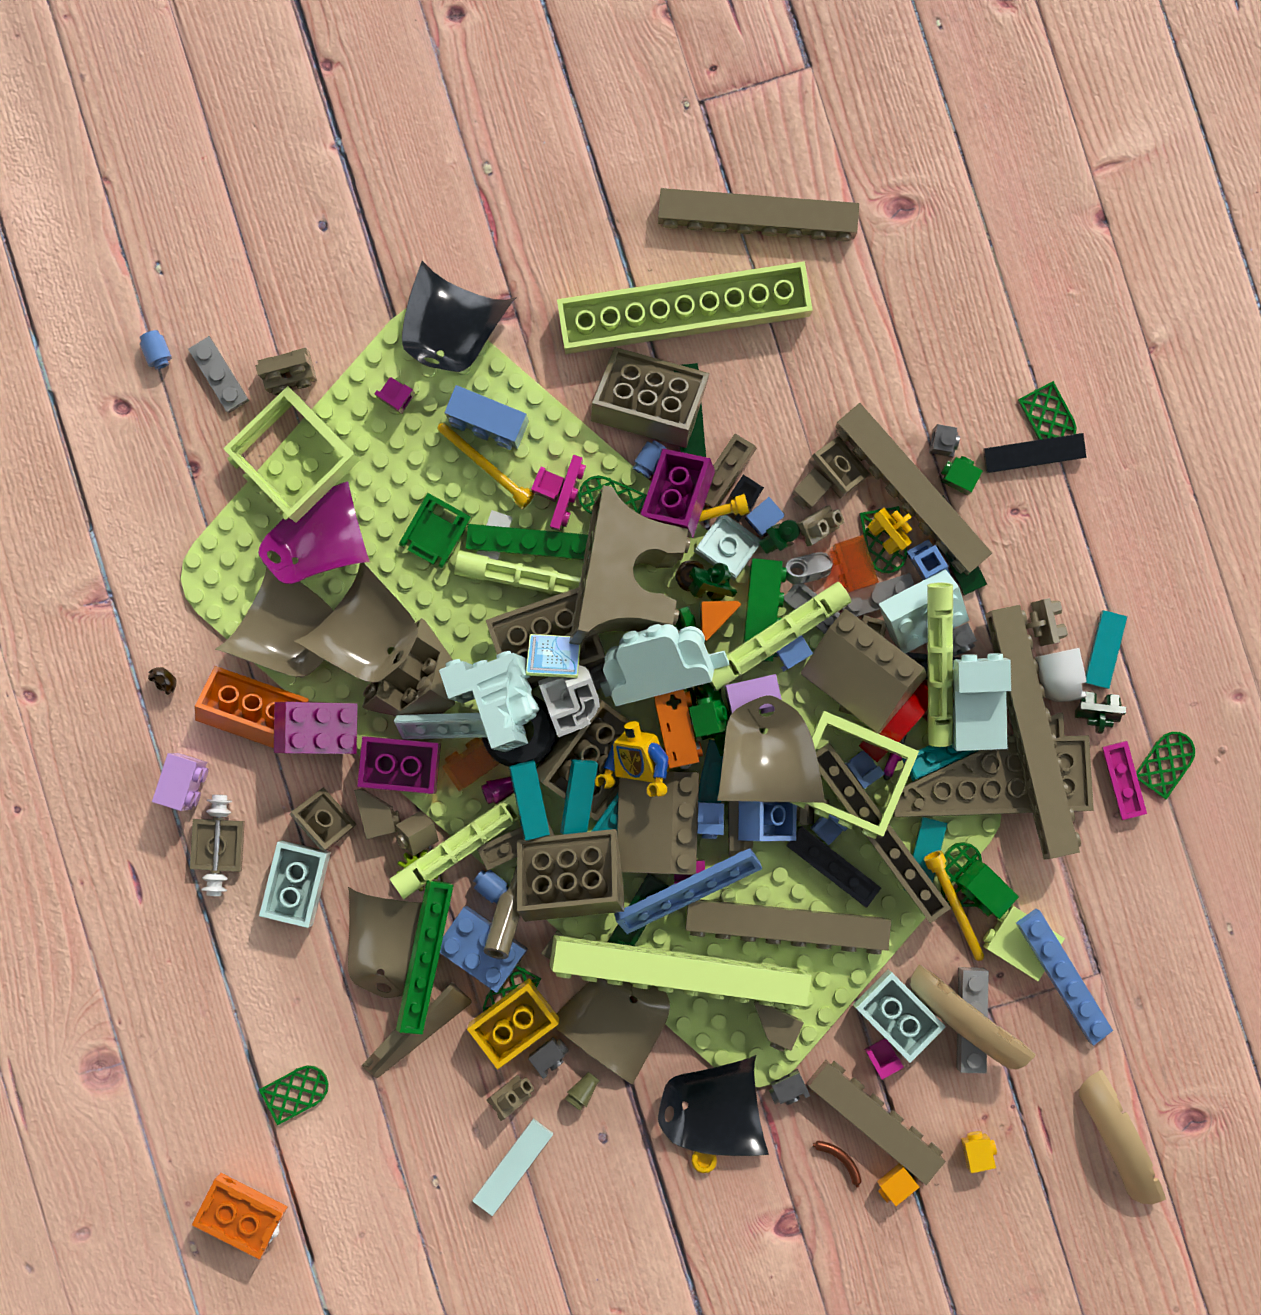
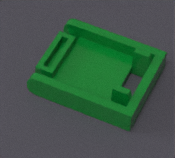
[399,493,472,570]

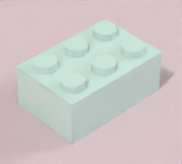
[879,569,969,654]
[259,840,331,928]
[853,969,946,1063]

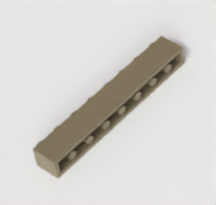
[658,188,859,242]
[836,403,992,576]
[816,742,951,923]
[685,899,891,954]

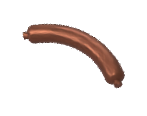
[812,1141,862,1188]

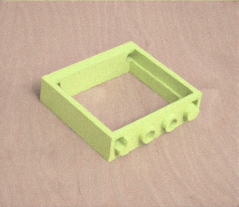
[223,386,360,522]
[790,711,919,839]

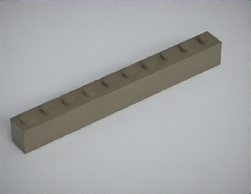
[985,605,1081,859]

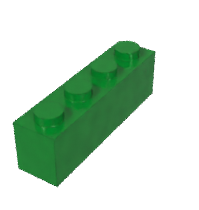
[743,558,787,662]

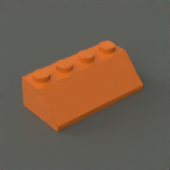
[195,666,309,754]

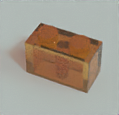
[830,535,879,593]
[442,738,500,791]

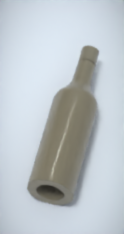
[483,866,520,959]

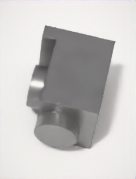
[929,424,960,457]
[953,623,977,657]
[528,1037,569,1079]
[769,1069,810,1105]

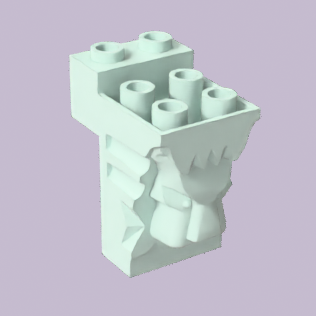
[439,651,539,752]
[952,653,1011,751]

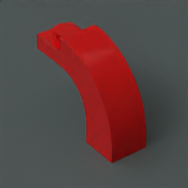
[859,683,928,762]

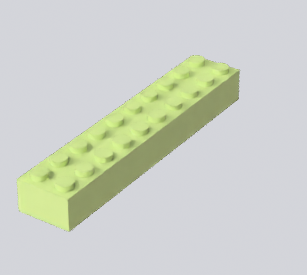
[557,261,813,354]
[549,935,811,1010]

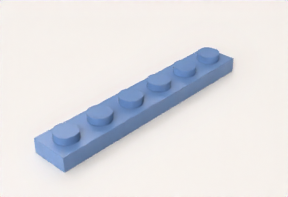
[614,848,762,934]
[1016,908,1113,1045]

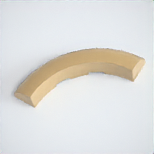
[910,964,1036,1070]
[1079,1070,1166,1204]

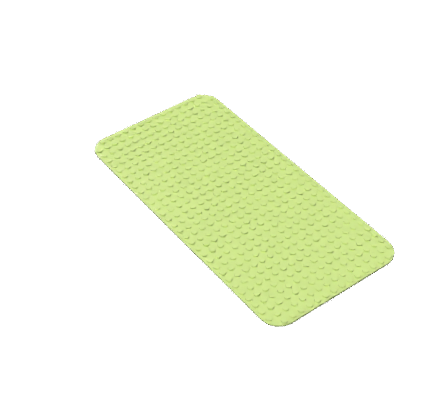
[181,308,1001,1087]

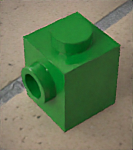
[941,456,983,496]
[689,697,727,737]

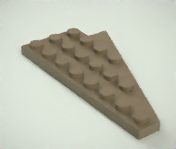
[893,713,1094,817]

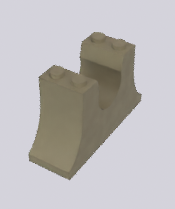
[569,485,690,645]

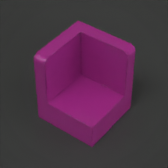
[374,377,415,414]

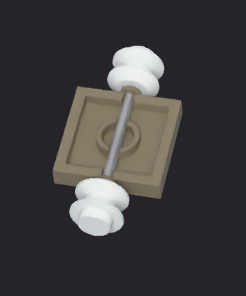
[190,795,245,896]

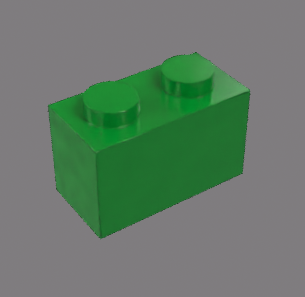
[956,859,1019,919]

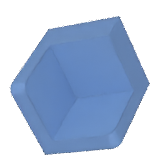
[745,497,784,537]
[776,635,813,672]
[845,750,885,789]
[810,815,848,845]

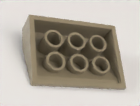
[591,347,710,448]
[486,587,606,689]
[801,609,927,734]
[536,699,646,821]
[617,771,699,875]
[517,829,624,922]

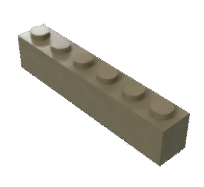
[807,1060,946,1185]

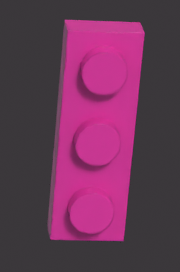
[550,455,586,531]
[1102,741,1147,820]

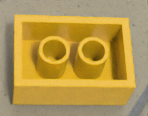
[467,978,559,1070]

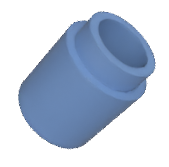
[140,330,172,369]
[633,440,666,479]
[473,870,509,904]

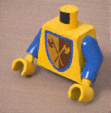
[595,721,669,797]

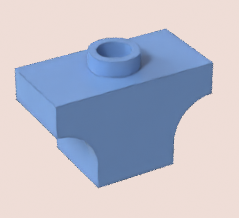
[907,539,951,580]
[697,802,724,839]

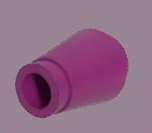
[481,777,514,805]

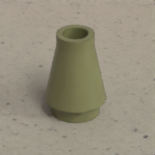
[565,1072,600,1111]

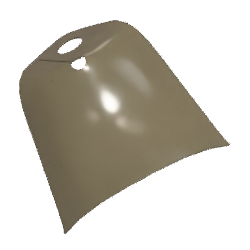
[215,561,334,677]
[294,563,418,683]
[717,695,825,803]
[348,887,422,998]
[555,978,670,1085]

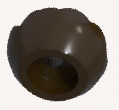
[675,561,705,591]
[148,667,177,695]

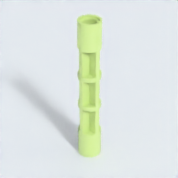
[454,551,581,595]
[709,582,852,691]
[927,582,953,747]
[390,793,520,899]

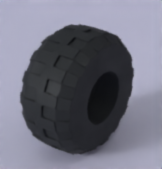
[482,695,557,767]

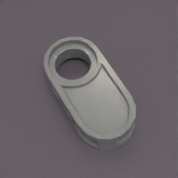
[786,552,833,584]

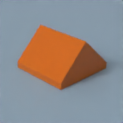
[700,601,741,644]

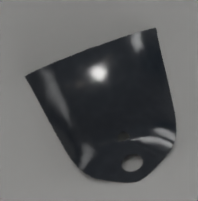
[402,261,517,372]
[658,1055,769,1156]

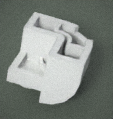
[1035,648,1086,702]
[538,665,600,737]

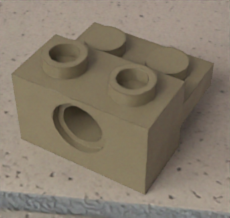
[255,347,317,395]

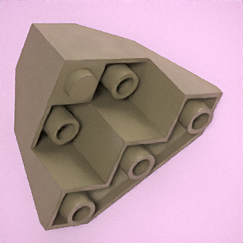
[362,618,455,716]

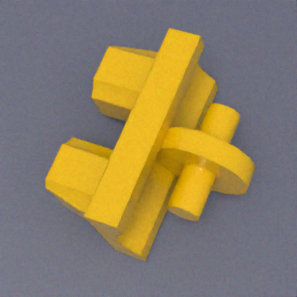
[867,507,913,554]

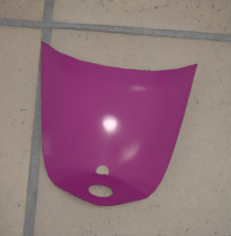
[258,481,370,584]

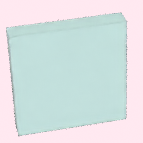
[693,515,761,580]

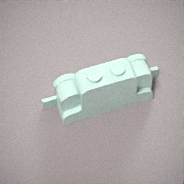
[600,624,729,706]

